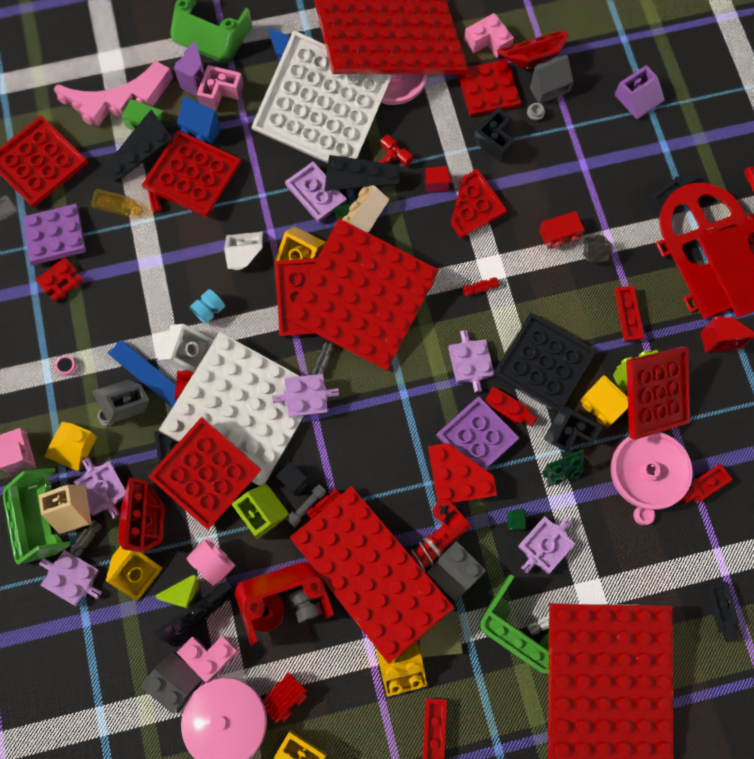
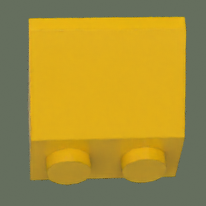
[275,226,326,261]
[580,375,628,428]

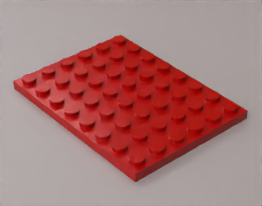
[314,0,468,75]
[547,603,673,759]

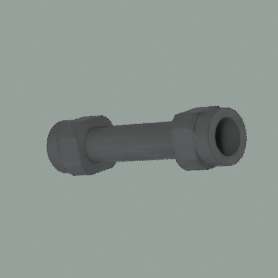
[286,484,327,528]

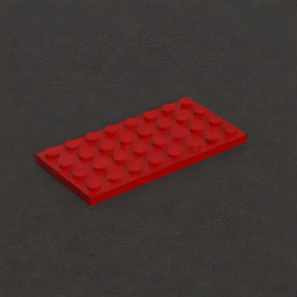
[290,486,455,665]

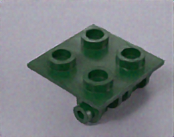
[542,450,584,487]

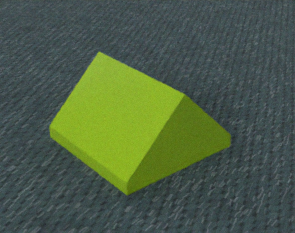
[155,575,202,609]

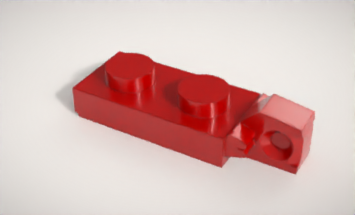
[484,387,537,427]
[680,463,733,505]

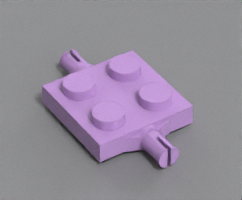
[448,330,494,393]
[272,374,339,418]
[74,458,126,519]
[518,516,575,574]
[39,550,102,606]

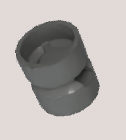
[288,589,323,624]

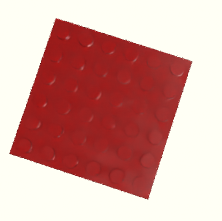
[286,218,439,371]

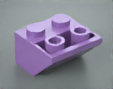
[174,42,205,97]
[615,65,665,119]

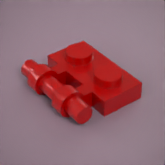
[35,257,84,302]

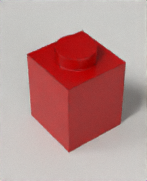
[425,166,452,193]

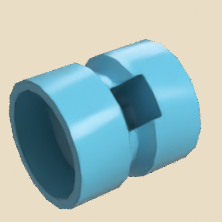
[189,289,225,324]

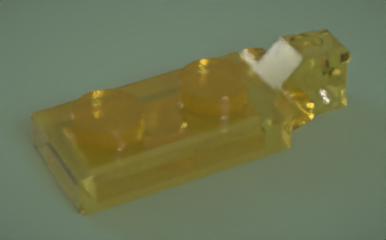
[90,189,143,216]

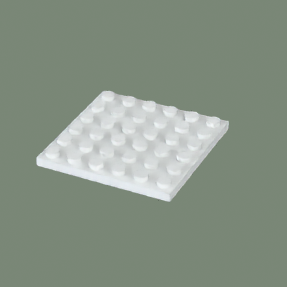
[251,30,392,163]
[159,332,304,486]

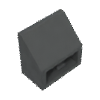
[530,54,573,104]
[92,380,149,424]

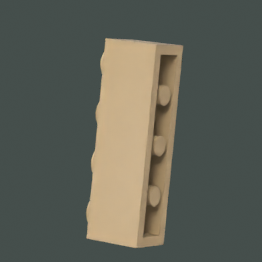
[342,185,389,233]

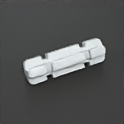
[527,615,549,635]

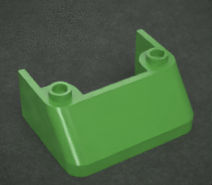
[170,0,252,63]
[3,468,70,564]
[480,575,549,673]

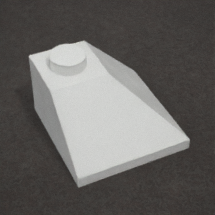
[224,232,263,270]

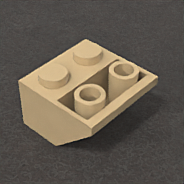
[38,485,92,534]

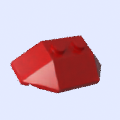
[497,30,568,70]
[118,477,165,553]

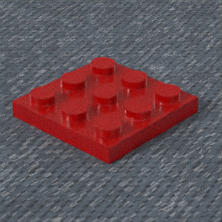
[457,59,521,118]

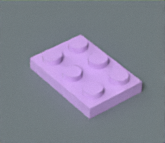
[285,162,347,223]

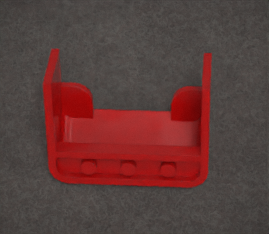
[235,562,334,646]

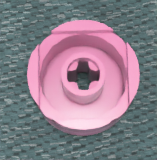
[186,537,236,586]

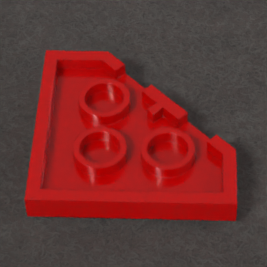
[451,169,507,239]
[428,443,497,503]

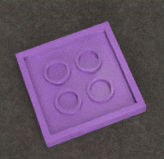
[22,204,86,265]
[436,396,519,470]

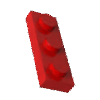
[614,286,644,342]
[422,698,447,759]

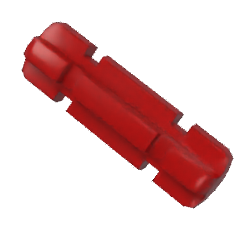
[147,190,162,213]
[463,277,499,296]
[307,489,341,519]

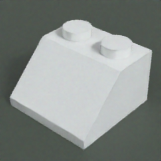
[158,324,213,372]

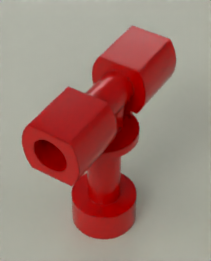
[379,134,413,167]

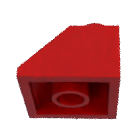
[700,316,754,353]

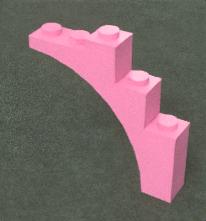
[54,61,173,127]

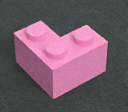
[464,13,514,58]
[197,65,244,111]
[0,428,36,476]
[177,636,240,683]

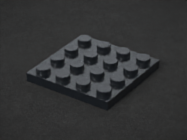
[493,313,597,414]

